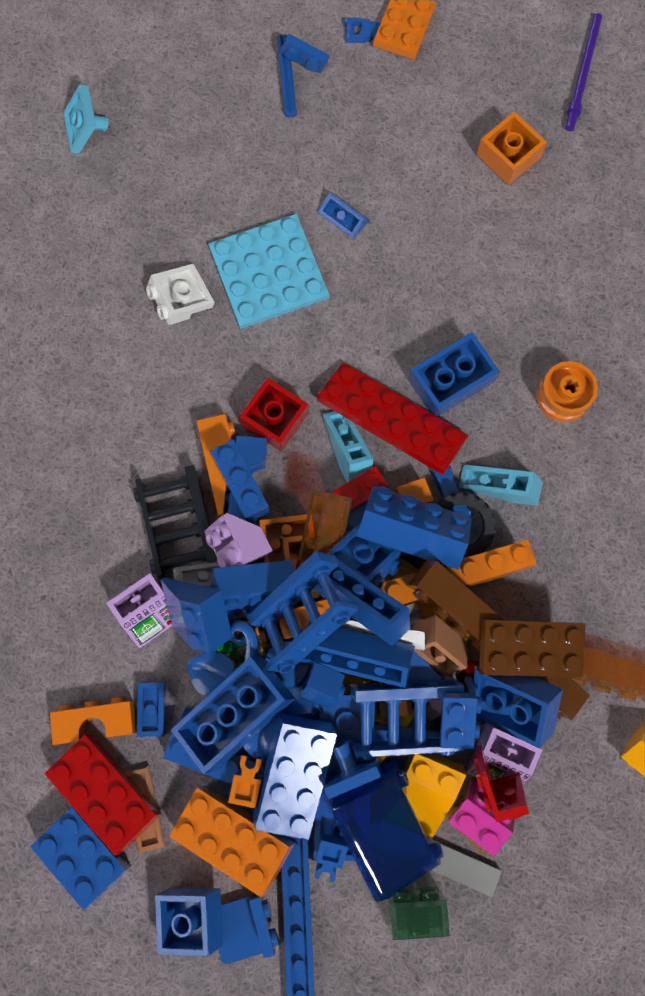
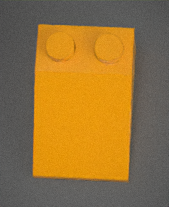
[384,753,466,839]

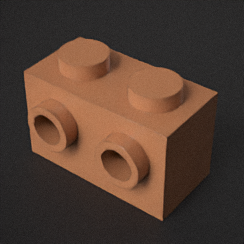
[414,615,467,676]

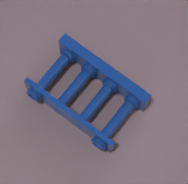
[247,551,359,674]
[350,679,464,760]

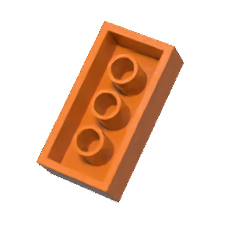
[169,785,295,897]

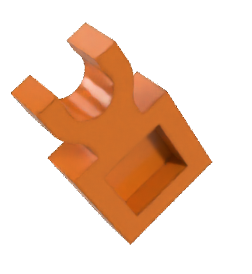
[228,755,262,808]

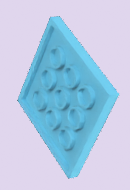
[208,214,329,329]

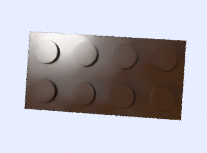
[479,619,585,677]

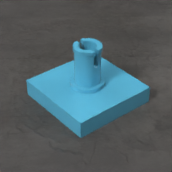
[63,84,108,153]

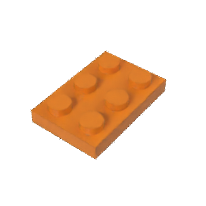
[373,0,437,60]

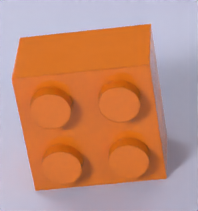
[477,111,547,185]

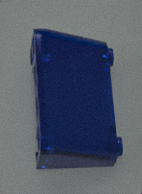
[332,761,444,903]

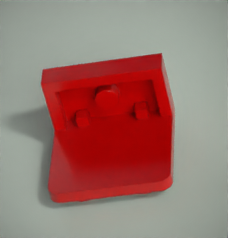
[473,745,529,822]

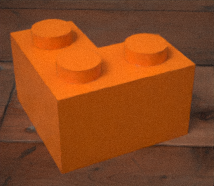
[259,514,314,563]

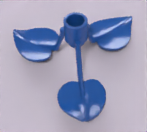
[187,641,310,763]

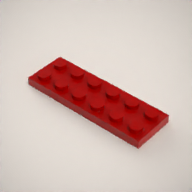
[317,362,469,475]

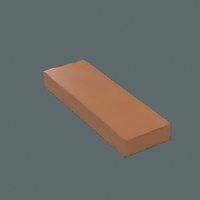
[125,766,166,854]

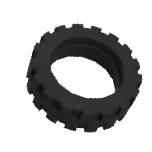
[436,492,496,559]

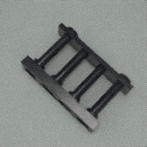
[133,465,217,580]

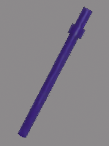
[565,13,602,131]

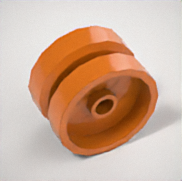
[536,361,598,423]

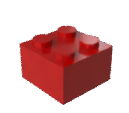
[239,377,309,452]

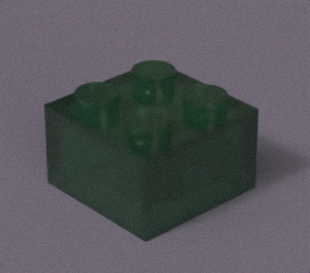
[386,887,450,940]

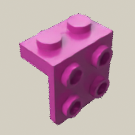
[448,777,515,857]

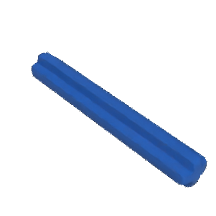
[277,34,297,118]

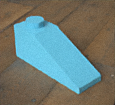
[323,411,373,482]
[459,464,543,506]

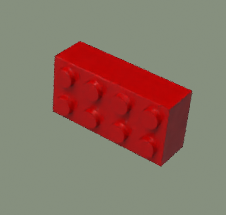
[44,735,162,856]

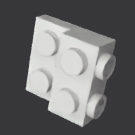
[146,264,215,325]

